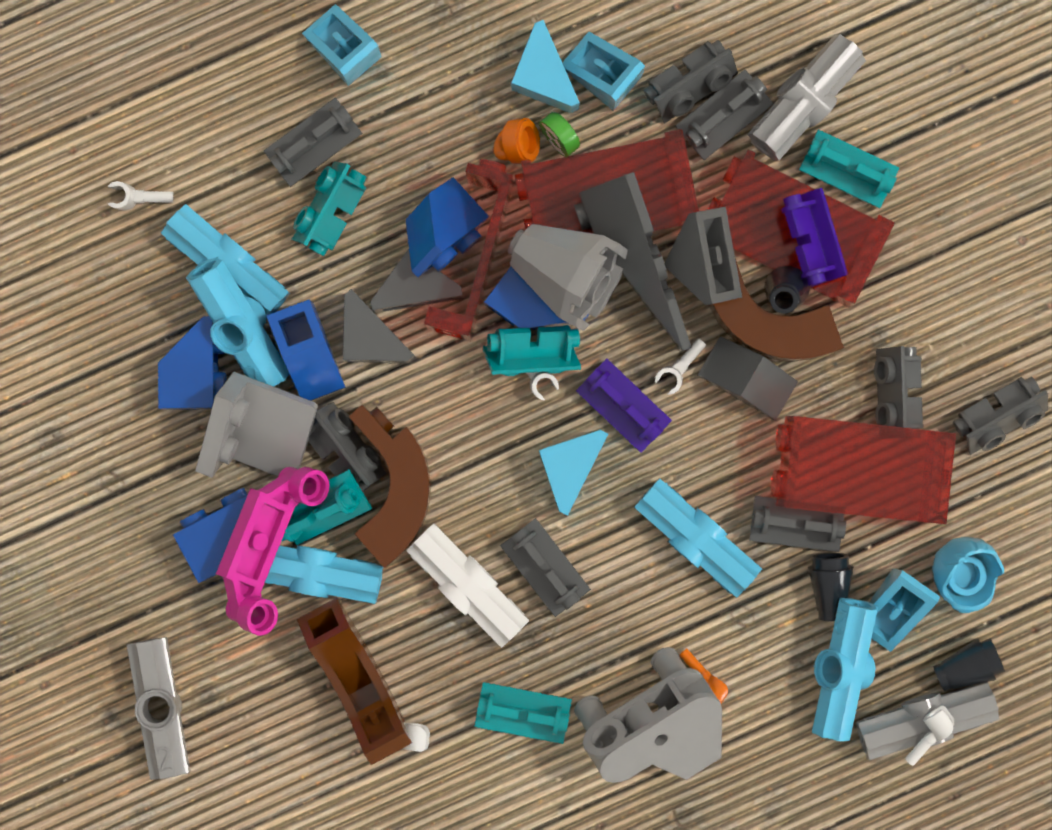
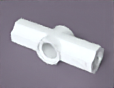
[406,523,529,648]

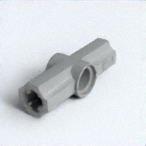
[747,34,866,161]
[127,637,191,780]
[856,682,1000,760]

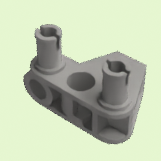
[574,647,722,783]

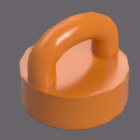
[493,118,540,164]

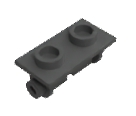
[643,40,738,124]
[675,69,774,161]
[264,97,363,187]
[874,346,924,439]
[953,376,1048,455]
[308,402,387,492]
[749,496,846,552]
[500,518,591,617]

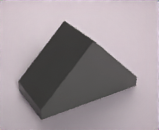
[664,207,742,305]
[371,249,463,313]
[343,289,416,364]
[697,336,798,421]

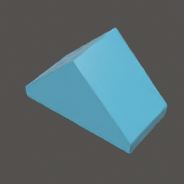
[302,4,382,86]
[511,20,580,113]
[563,32,645,111]
[539,430,608,516]
[869,568,940,652]

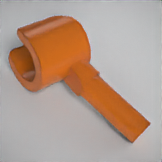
[679,648,728,704]

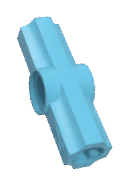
[161,204,290,321]
[186,257,289,387]
[634,478,762,598]
[265,545,384,604]
[812,598,878,741]

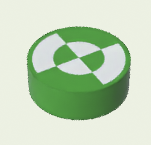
[539,112,580,158]

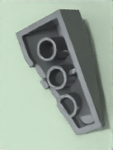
[574,172,692,351]

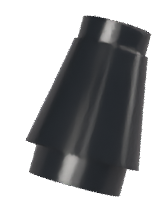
[764,266,810,314]
[808,553,854,621]
[933,638,1005,692]

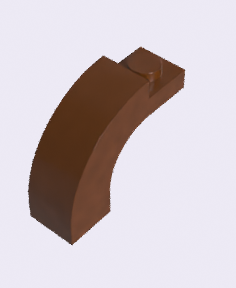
[709,258,844,361]
[349,405,431,568]
[297,597,412,765]

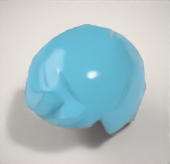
[932,537,1004,613]

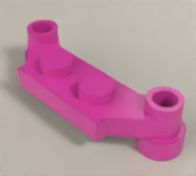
[216,467,329,636]

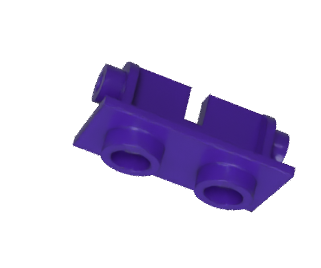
[781,188,848,287]
[576,358,672,453]

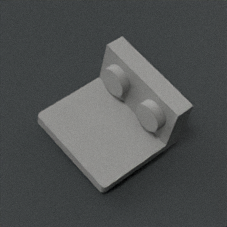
[195,372,318,478]

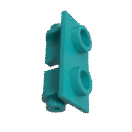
[799,129,899,209]
[291,161,367,257]
[482,325,581,376]
[282,469,372,545]
[474,682,572,744]

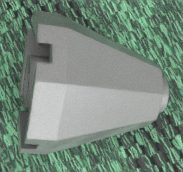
[508,224,628,331]

